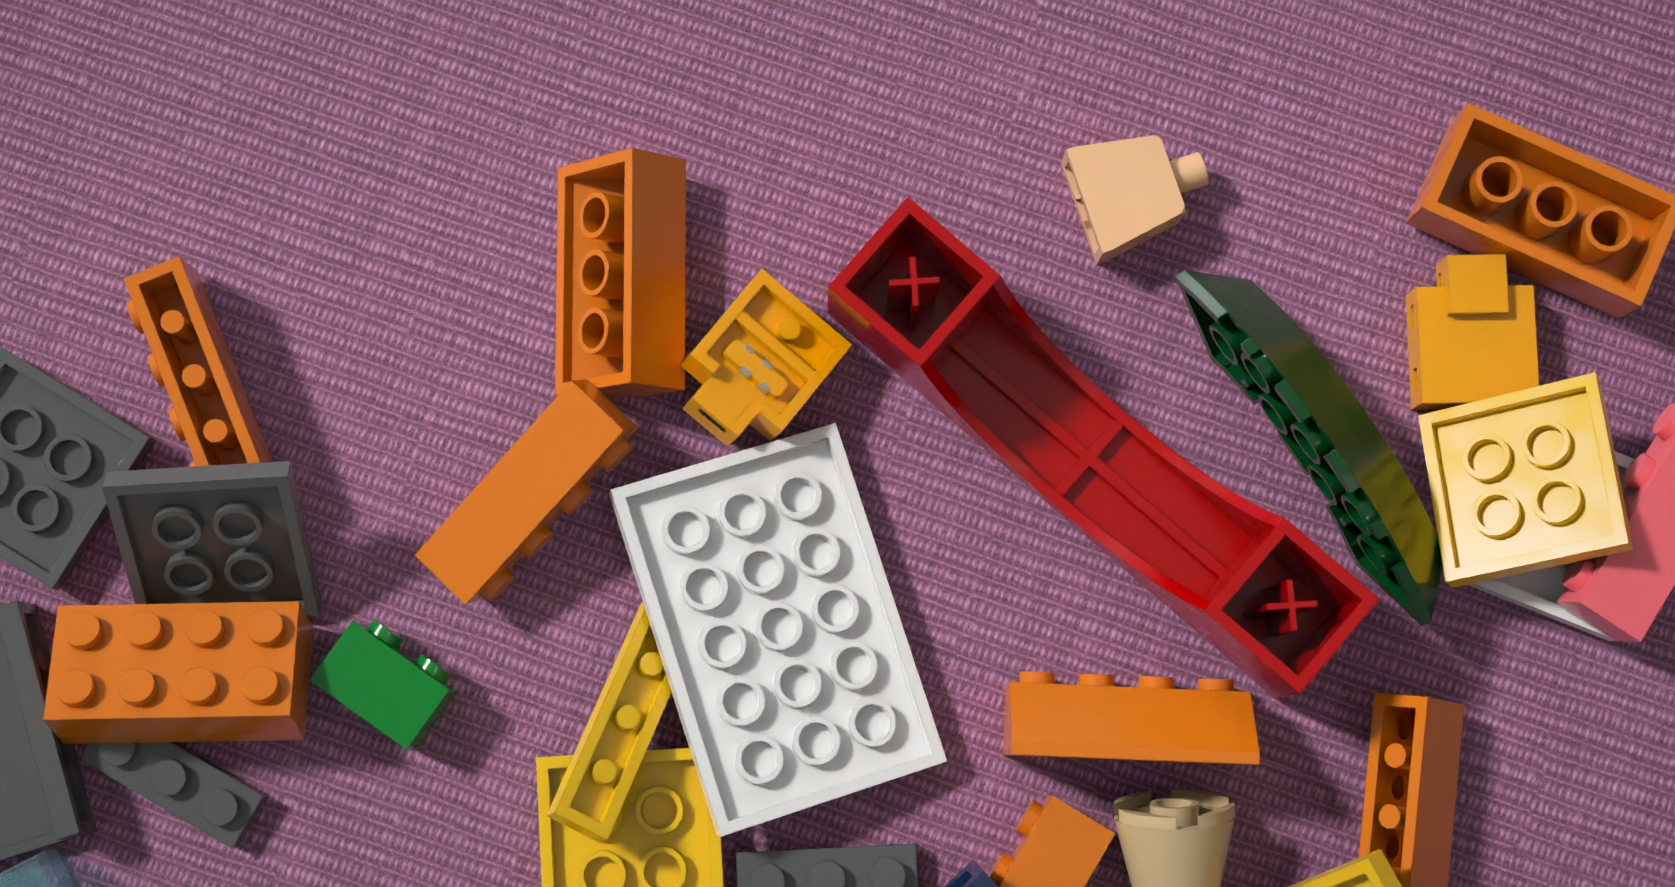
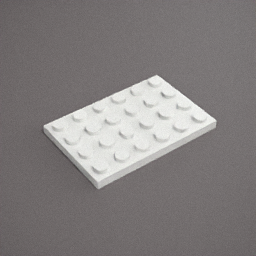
[609,423,947,837]

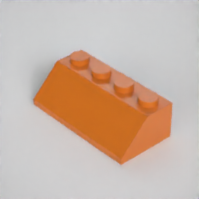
[555,147,687,397]
[1003,671,1260,765]

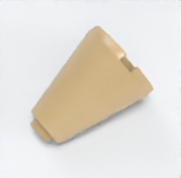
[1113,789,1236,887]

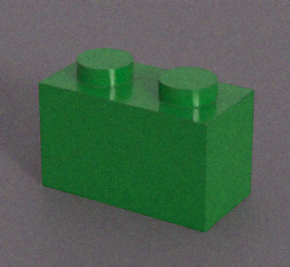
[309,619,458,750]

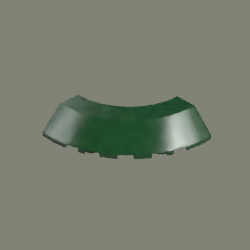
[1175,270,1443,626]

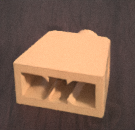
[1061,135,1209,265]

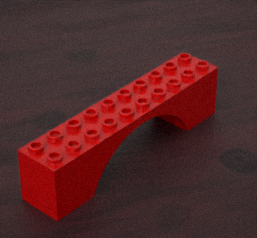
[827,197,1380,698]

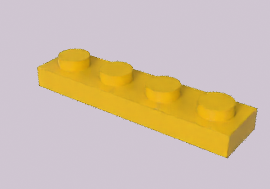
[546,602,671,843]

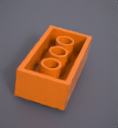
[1406,103,1675,319]
[43,601,314,744]

